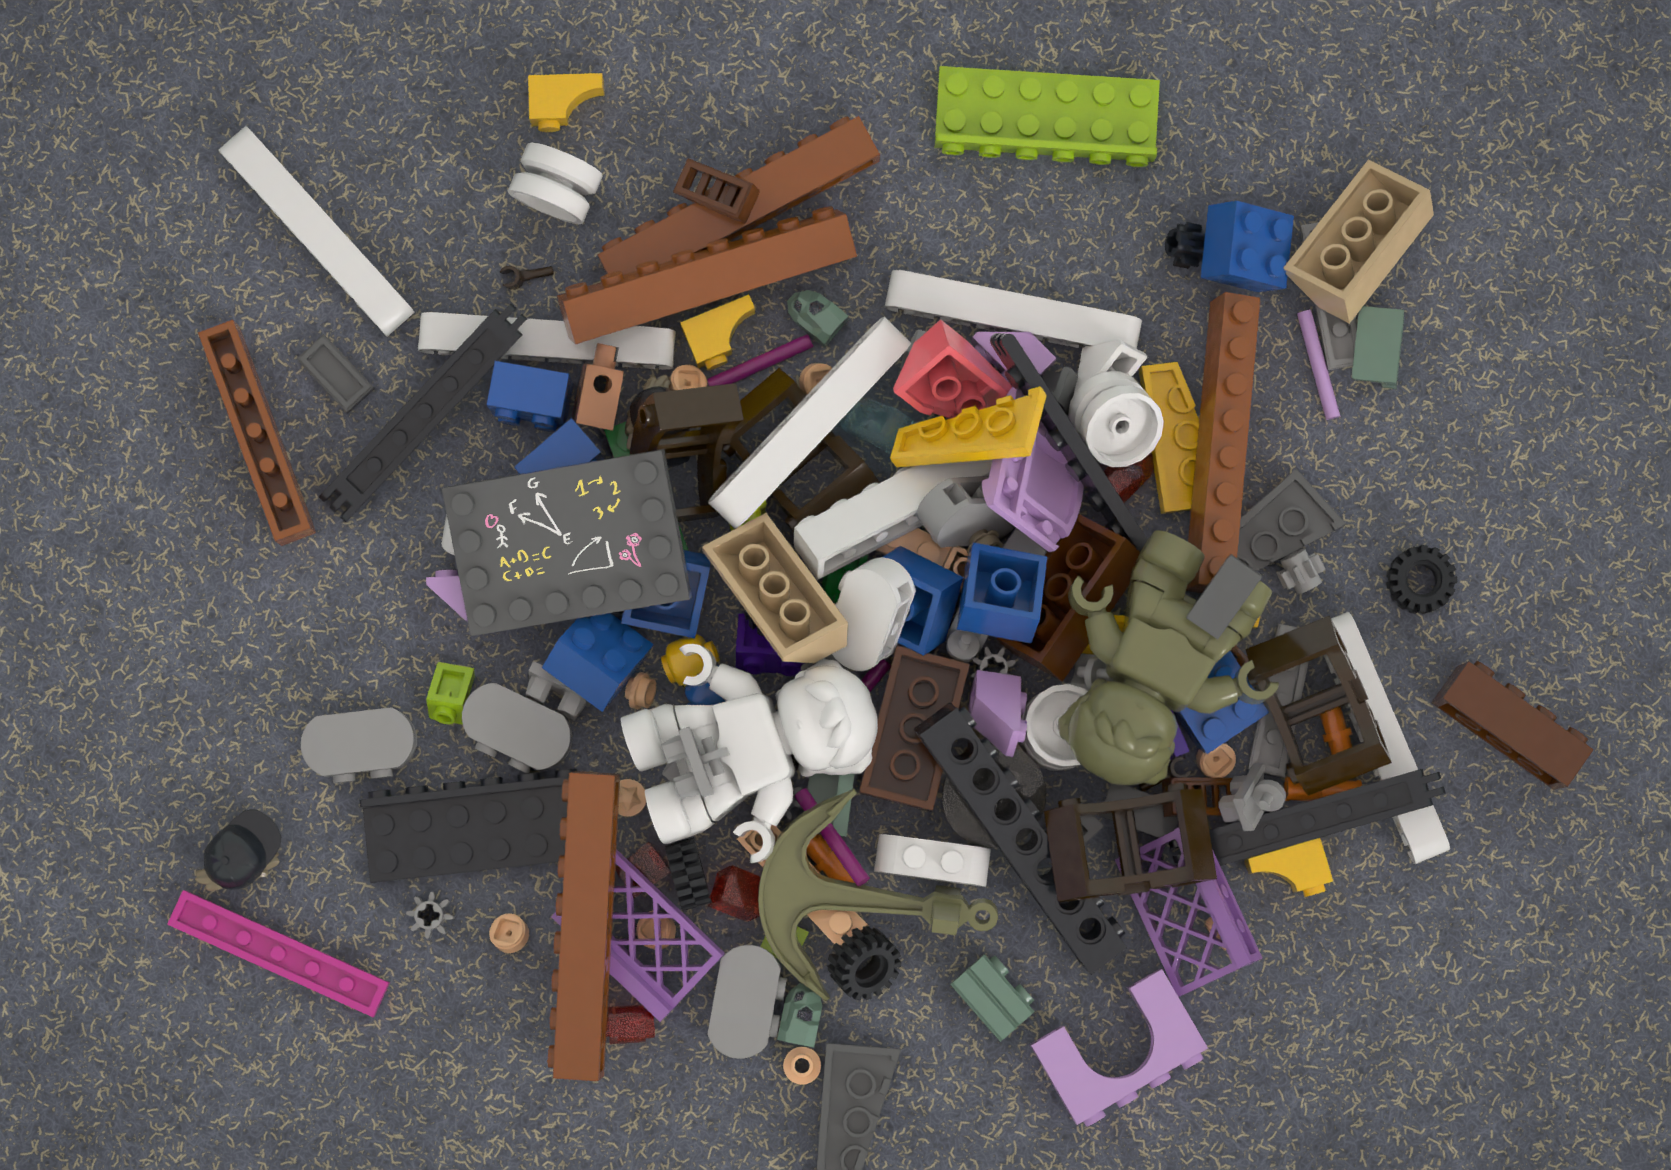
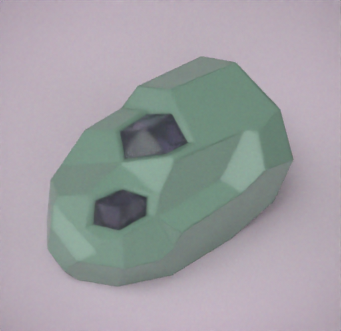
[787,290,849,347]
[777,983,822,1048]

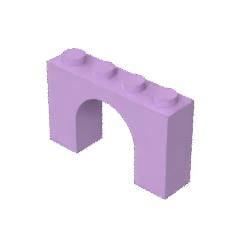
[1029,969,1208,1127]

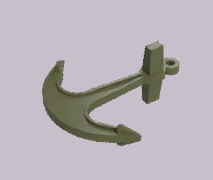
[758,788,998,1001]

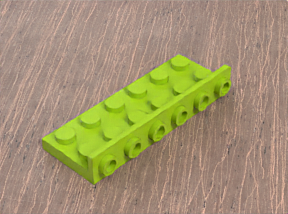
[934,66,1160,167]

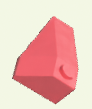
[893,320,1012,419]

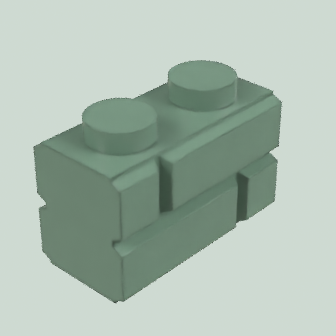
[950,954,1035,1042]

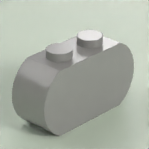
[917,476,1015,548]
[462,683,573,774]
[301,707,417,784]
[708,945,787,1059]

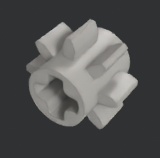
[1276,548,1326,594]
[970,647,1016,679]
[406,892,455,939]

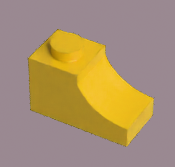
[528,73,604,132]
[680,294,755,370]
[1244,838,1333,897]

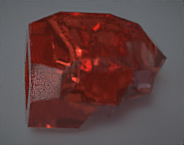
[1103,453,1154,504]

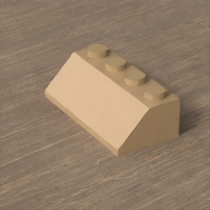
[1283,160,1434,324]
[702,513,848,663]

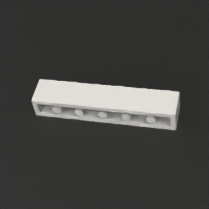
[794,459,993,580]

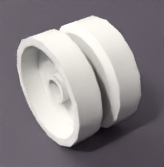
[508,142,603,224]
[1068,371,1164,467]
[1018,684,1088,771]

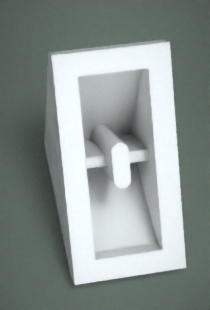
[1073,339,1147,396]

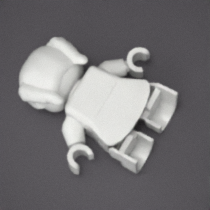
[621,644,878,863]

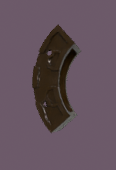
[722,368,880,532]
[630,383,744,522]
[1245,616,1392,796]
[1044,783,1217,902]

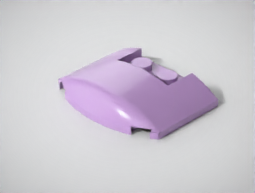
[982,386,1084,553]

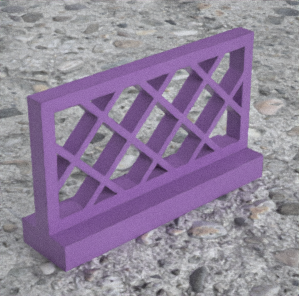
[1115,827,1263,997]
[551,849,725,1022]

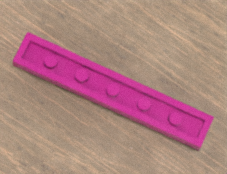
[167,890,390,1017]

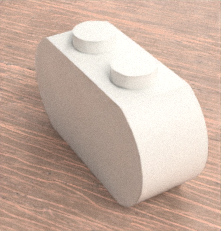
[832,557,916,671]
[874,834,991,887]

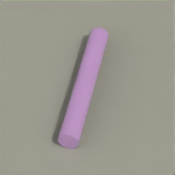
[1297,310,1340,420]

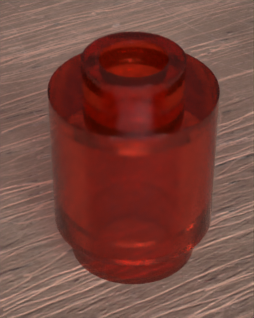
[606,1005,655,1045]

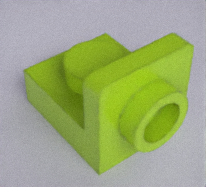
[426,662,475,725]

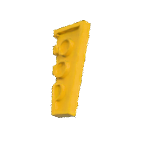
[1138,362,1199,514]
[890,386,1047,467]

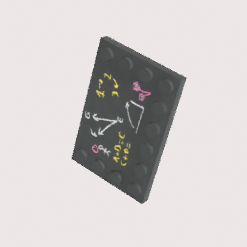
[442,449,692,636]

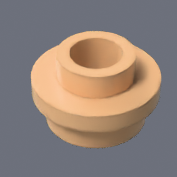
[625,672,656,710]
[783,1046,821,1085]

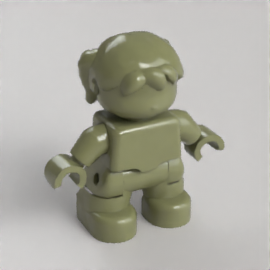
[1058,530,1279,785]

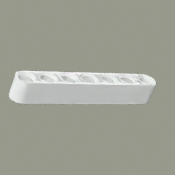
[218,126,415,337]
[885,270,1142,349]
[418,312,676,370]
[708,316,911,529]
[1324,612,1450,864]

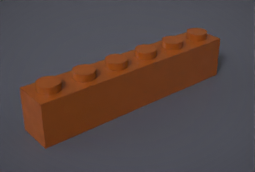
[198,320,316,546]

